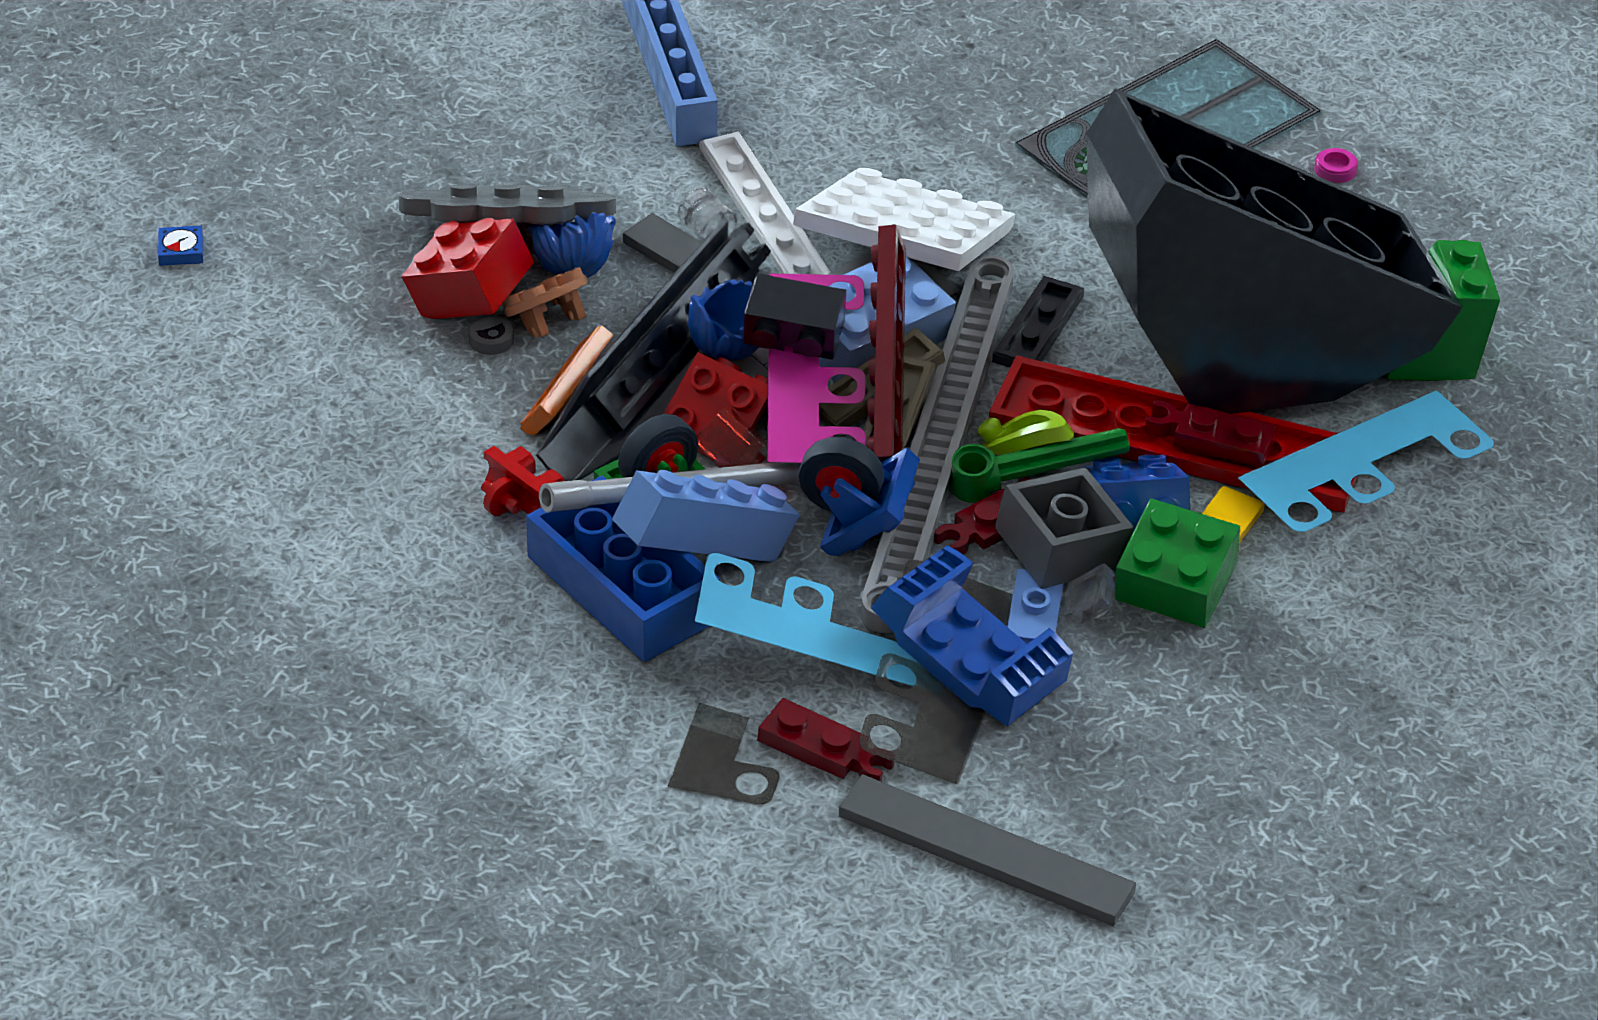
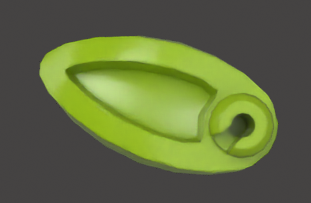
[978,410,1074,455]

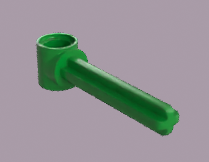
[952,428,1129,503]

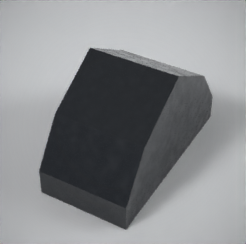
[1086,88,1463,414]

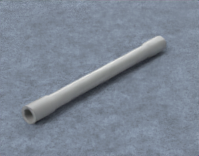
[539,462,801,512]

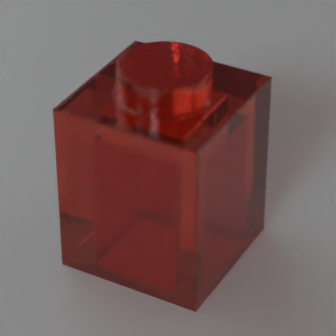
[697,405,767,468]

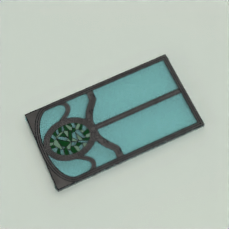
[1015,39,1321,199]

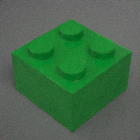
[1115,498,1240,628]

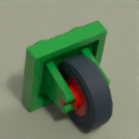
[594,414,705,479]

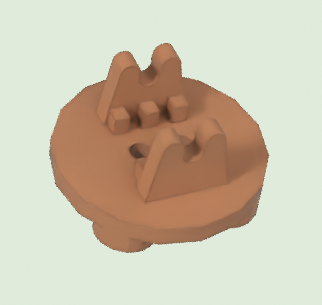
[502,267,588,338]

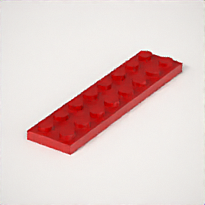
[989,355,1358,513]

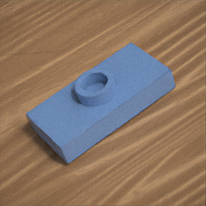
[1007,569,1064,644]

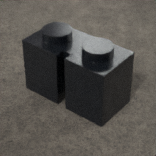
[744,273,846,360]

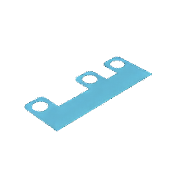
[1238,390,1494,532]
[695,553,942,694]

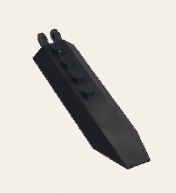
[536,217,771,481]

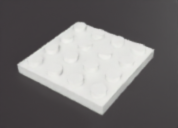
[793,168,1015,271]

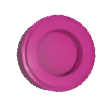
[1314,148,1358,183]

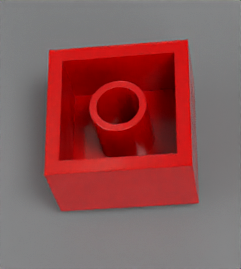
[401,218,534,319]

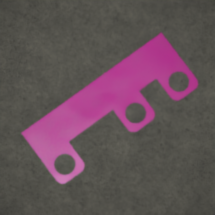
[768,273,866,463]

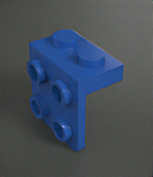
[1082,455,1190,536]

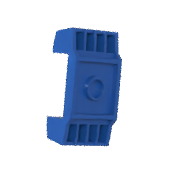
[871,545,1073,727]

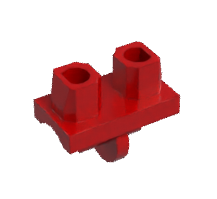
[481,446,564,516]

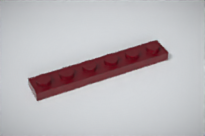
[867,224,906,462]

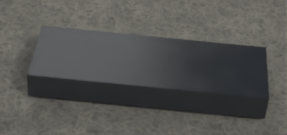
[992,276,1084,368]

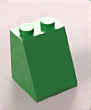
[1386,240,1500,381]

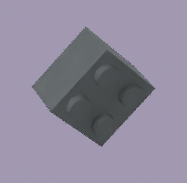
[995,467,1134,589]

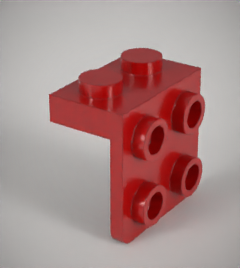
[663,352,768,465]

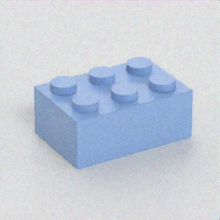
[819,257,956,382]

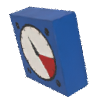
[158,225,203,266]

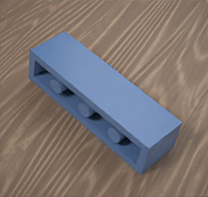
[612,470,800,562]

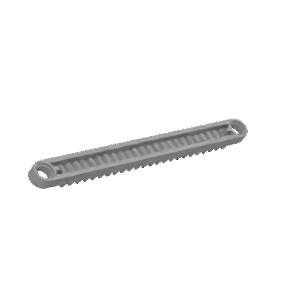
[861,255,1014,633]

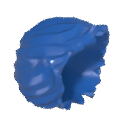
[529,213,616,278]
[688,279,759,361]

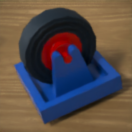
[798,437,920,556]

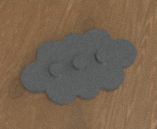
[399,184,616,225]

